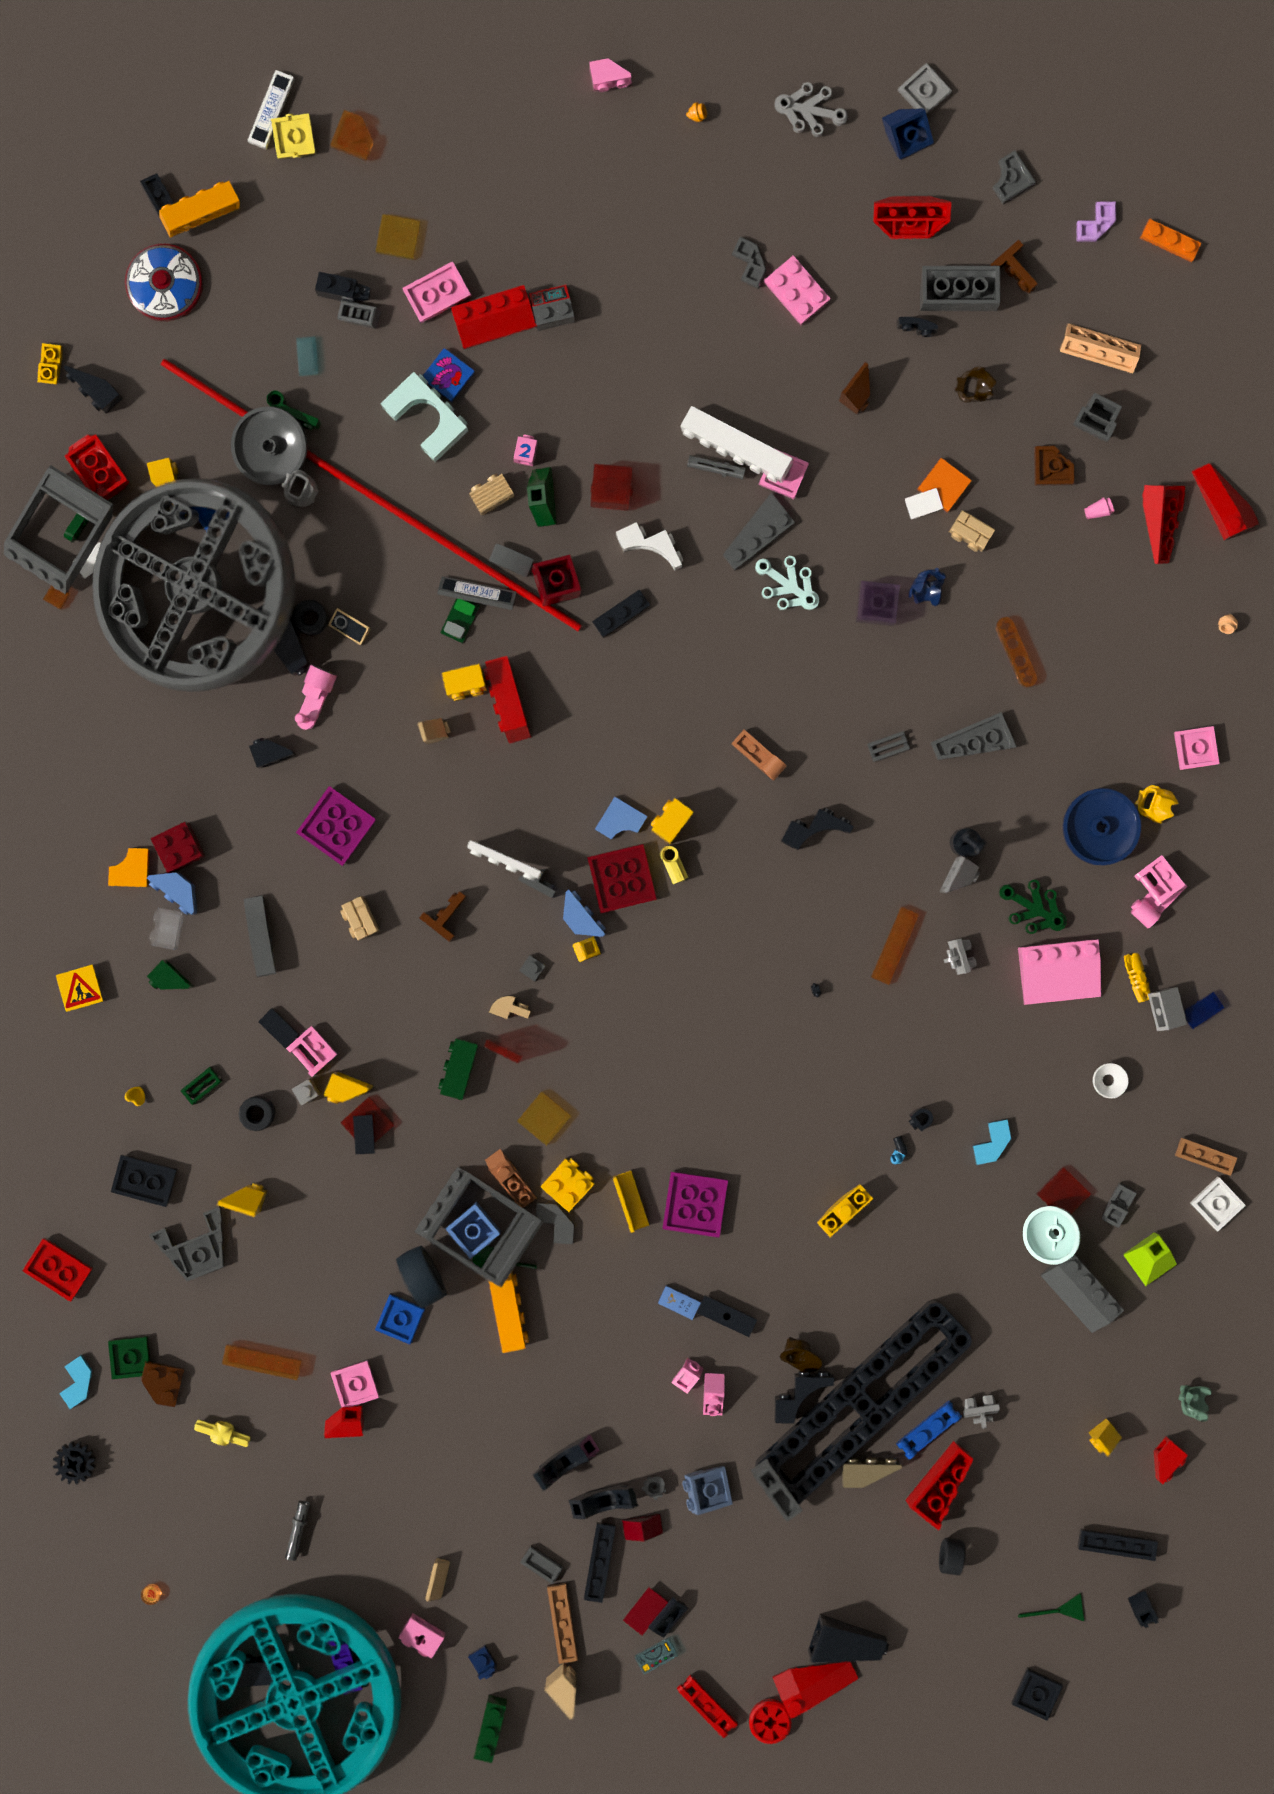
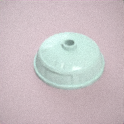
[1023,1206,1080,1264]

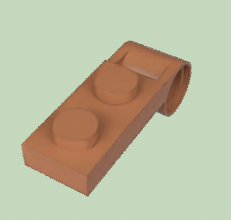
[731,730,787,780]

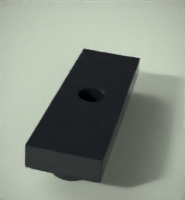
[697,1295,757,1337]

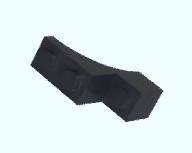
[780,808,854,850]
[774,1371,834,1424]

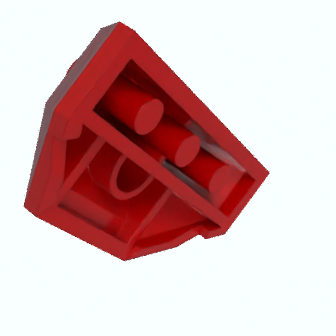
[873,196,951,239]

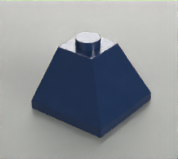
[882,108,934,160]

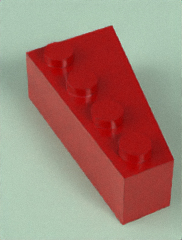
[483,656,531,744]
[905,1441,973,1530]

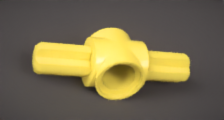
[194,1420,251,1447]

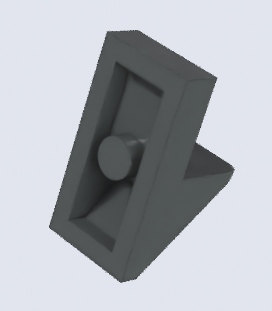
[518,868,556,898]

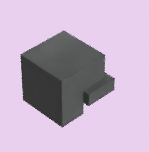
[1073,393,1122,442]

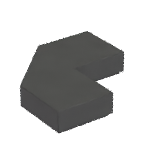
[732,236,766,289]
[536,1203,574,1244]

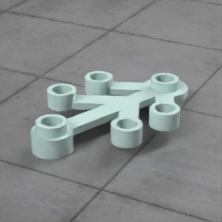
[755,556,819,610]

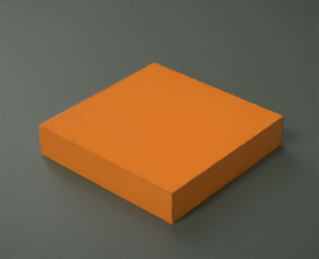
[917,458,971,512]

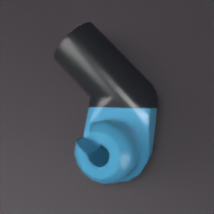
[890,1135,908,1165]

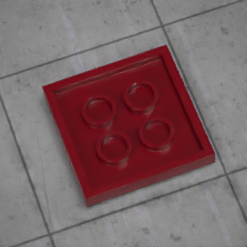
[587,844,657,913]

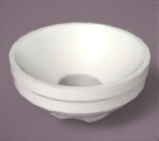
[1093,1063,1128,1098]

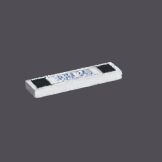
[248,70,294,149]

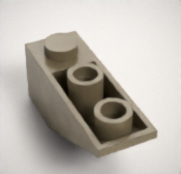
[842,1457,902,1488]

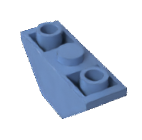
[147,873,197,915]
[563,890,606,937]

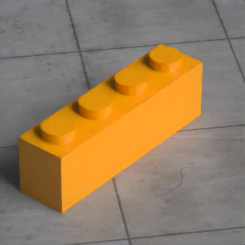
[159,181,240,238]
[489,1272,529,1353]

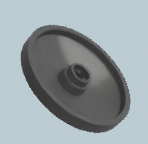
[231,407,308,485]

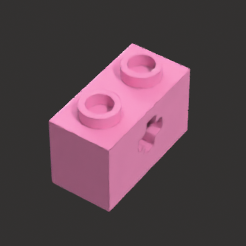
[399,1613,445,1658]

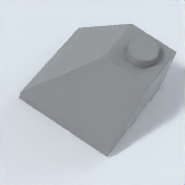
[939,856,980,893]

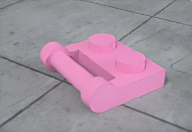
[1135,855,1186,907]
[286,1026,337,1077]

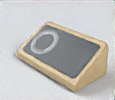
[328,608,371,645]

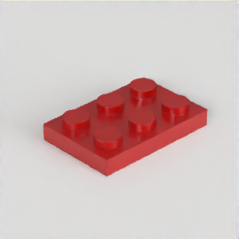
[22,1238,93,1302]

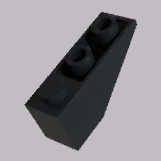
[63,366,123,414]

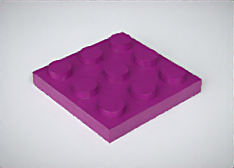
[296,786,377,866]
[662,1171,728,1238]

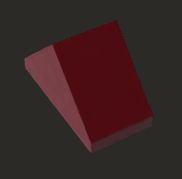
[622,1514,663,1542]

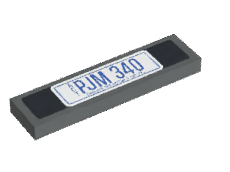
[437,576,517,610]

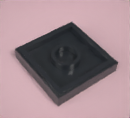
[1011,1668,1063,1721]

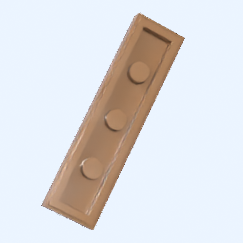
[547,1583,578,1664]

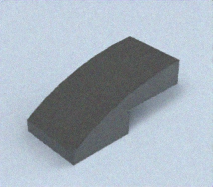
[489,543,534,577]
[1101,1182,1137,1228]

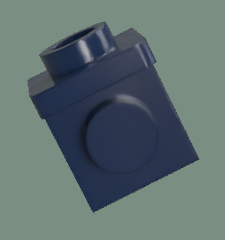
[468,1645,497,1680]

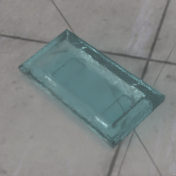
[296,336,318,376]

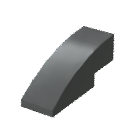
[751,1459,803,1522]

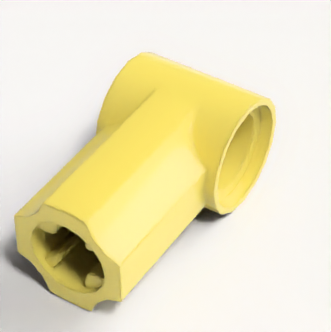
[660,846,688,884]

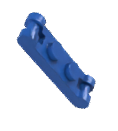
[896,1401,962,1460]

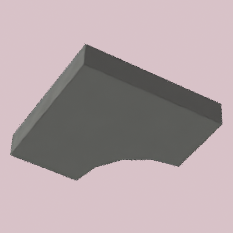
[993,150,1036,204]

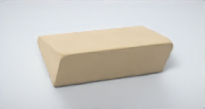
[426,1558,450,1601]

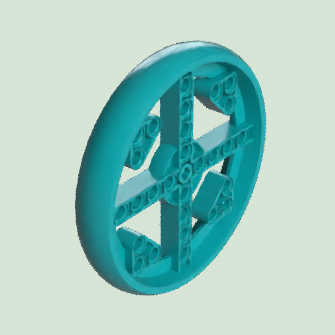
[188,1594,401,1794]

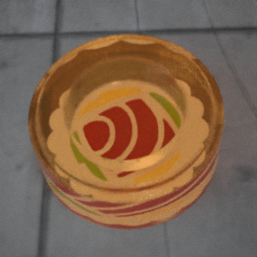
[141,1584,161,1605]

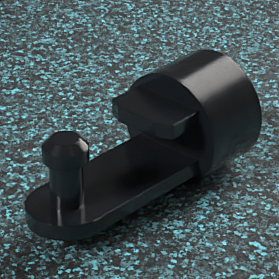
[950,828,987,857]

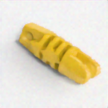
[1124,953,1150,1002]

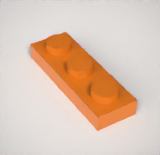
[1140,219,1201,262]

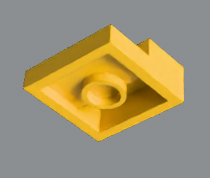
[540,1158,594,1212]

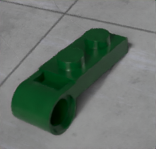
[267,390,321,430]

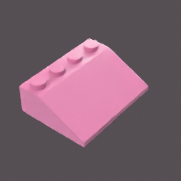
[1018,939,1101,1005]

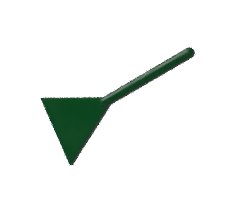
[1018,1593,1084,1622]

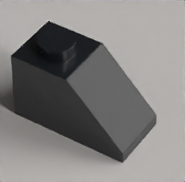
[249,738,296,769]

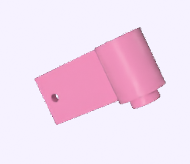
[1131,882,1188,929]

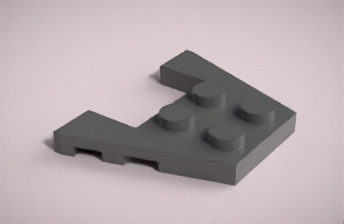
[149,1206,224,1281]

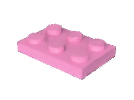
[764,256,830,325]
[402,261,471,323]

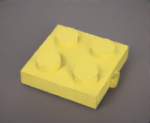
[271,113,316,159]

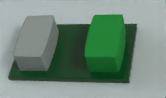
[440,598,480,644]

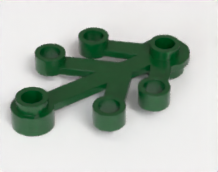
[999,880,1067,934]

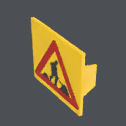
[56,965,103,1012]

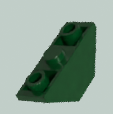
[527,467,557,527]

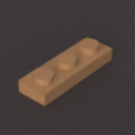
[1175,1138,1237,1176]

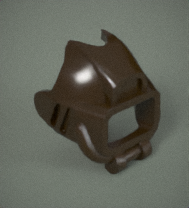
[954,366,997,403]

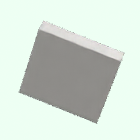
[898,63,952,115]

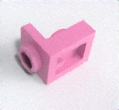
[672,1358,703,1394]

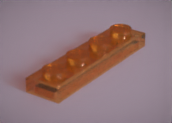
[871,907,919,985]
[222,1344,302,1380]

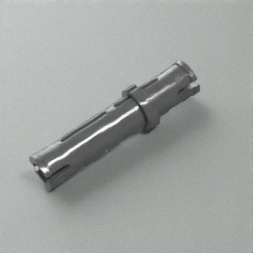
[687,455,746,480]
[285,1500,310,1561]

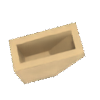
[418,718,451,745]

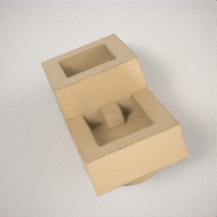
[489,996,531,1019]

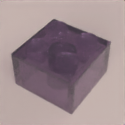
[856,581,900,626]

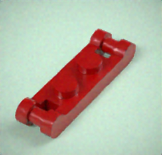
[677,1674,738,1739]

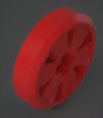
[749,1699,792,1744]

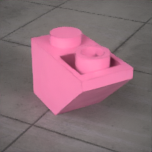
[589,58,631,92]
[703,1373,724,1416]

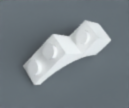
[616,522,683,571]

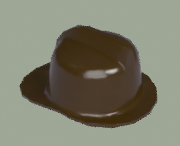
[780,1337,822,1372]

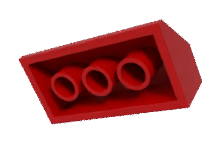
[451,285,536,349]

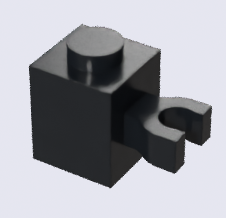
[1128,1591,1159,1628]

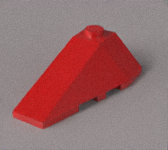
[773,1662,859,1719]

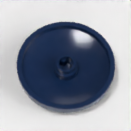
[1062,788,1141,865]

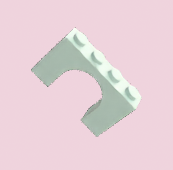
[381,372,468,462]

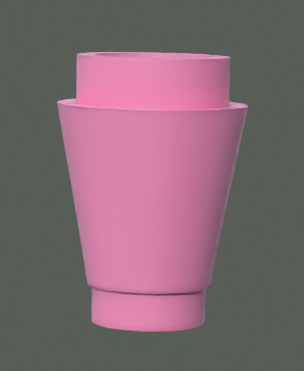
[1084,498,1114,519]

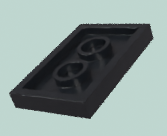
[111,1154,178,1207]

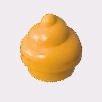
[686,102,707,122]

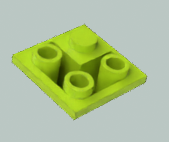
[1123,1233,1177,1286]

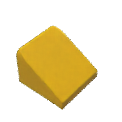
[573,936,601,962]

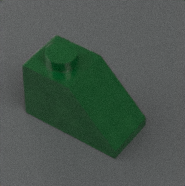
[146,959,194,990]

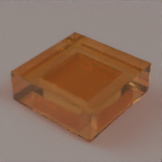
[43,585,71,610]

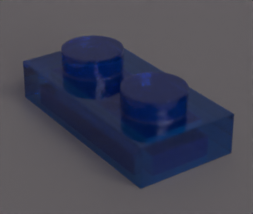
[1184,992,1224,1029]

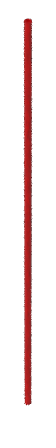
[161,359,582,631]

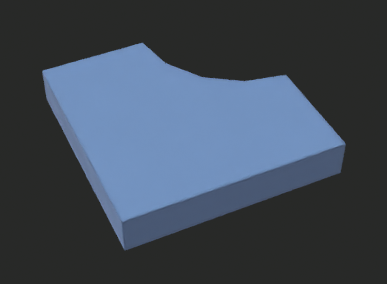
[595,797,647,839]

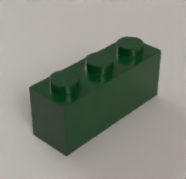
[438,1038,479,1100]
[473,1695,507,1763]

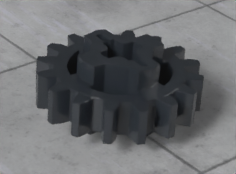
[53,1441,96,1485]

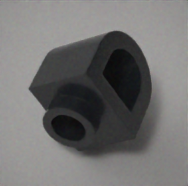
[908,1108,933,1132]

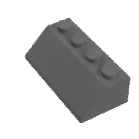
[920,266,1000,311]
[1040,1255,1124,1333]

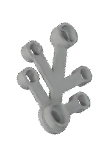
[775,82,848,137]

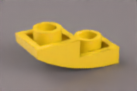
[37,343,63,384]

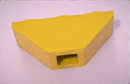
[817,1184,873,1237]

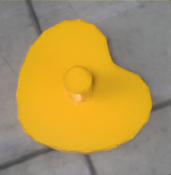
[125,1087,145,1106]

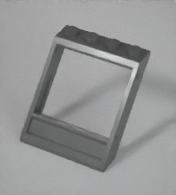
[4,465,113,594]
[415,1167,543,1287]

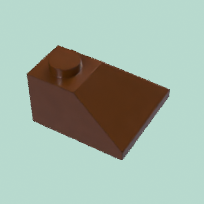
[839,362,870,414]

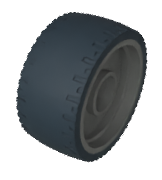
[396,1246,447,1308]

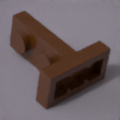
[990,239,1038,293]
[419,891,467,942]

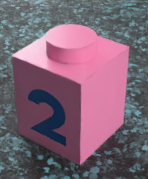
[513,435,538,466]

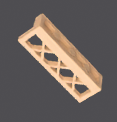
[1060,323,1141,373]

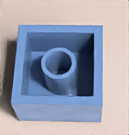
[446,1202,501,1259]

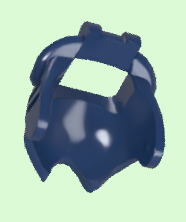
[909,568,946,606]

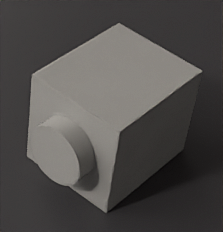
[292,1078,321,1106]

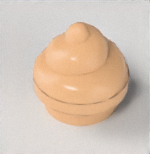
[1218,614,1238,634]

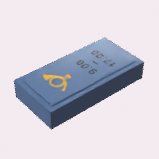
[658,1285,701,1320]

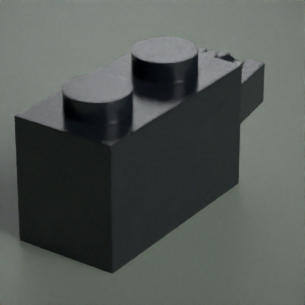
[315,272,371,303]
[232,1654,277,1687]

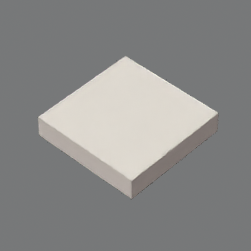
[1190,1177,1246,1232]

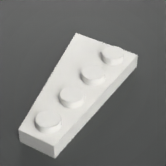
[467,841,542,881]

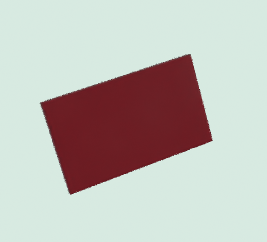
[623,1587,668,1636]

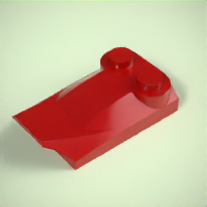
[65,434,129,500]

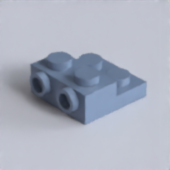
[682,1466,733,1515]

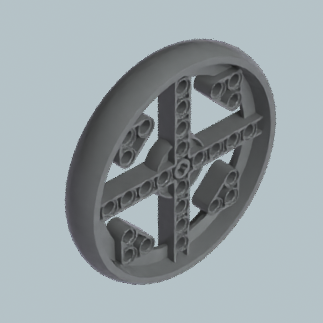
[92,478,296,692]

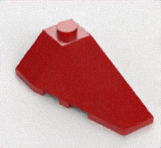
[1192,463,1259,540]
[1142,485,1185,564]

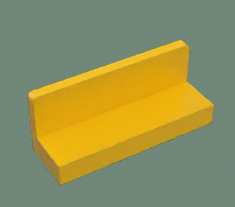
[613,1170,649,1233]

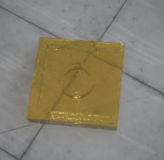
[375,214,420,260]
[517,1091,571,1146]

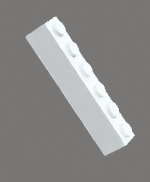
[681,406,793,483]

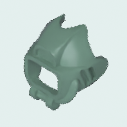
[1179,1385,1211,1422]

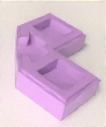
[1077,202,1116,242]

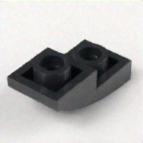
[897,317,938,337]

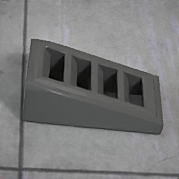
[337,300,381,329]

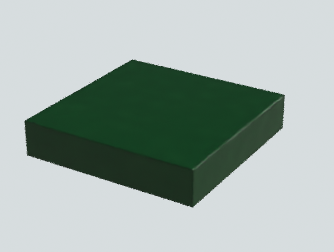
[108,1336,150,1380]

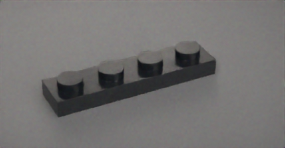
[584,1522,616,1603]
[1078,1529,1158,1561]

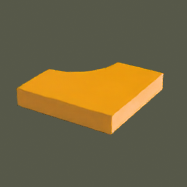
[108,848,149,887]

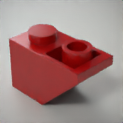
[324,1406,364,1438]
[1154,1437,1188,1485]

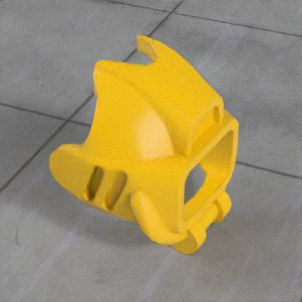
[1135,785,1179,824]

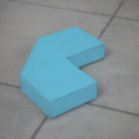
[973,1119,1011,1165]
[59,1355,93,1409]

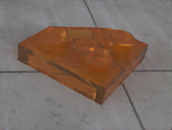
[330,110,373,161]

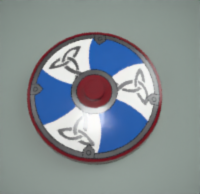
[125,244,203,322]

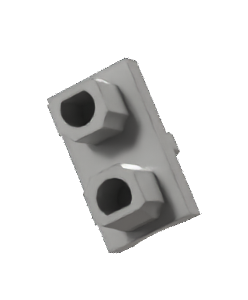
[943,939,977,975]
[963,1395,1000,1429]

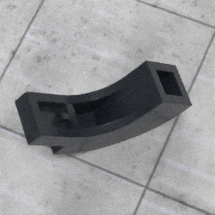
[532,1434,600,1491]
[569,1485,638,1519]

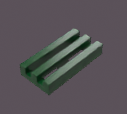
[180,1066,223,1105]

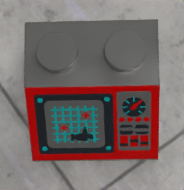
[529,285,575,331]

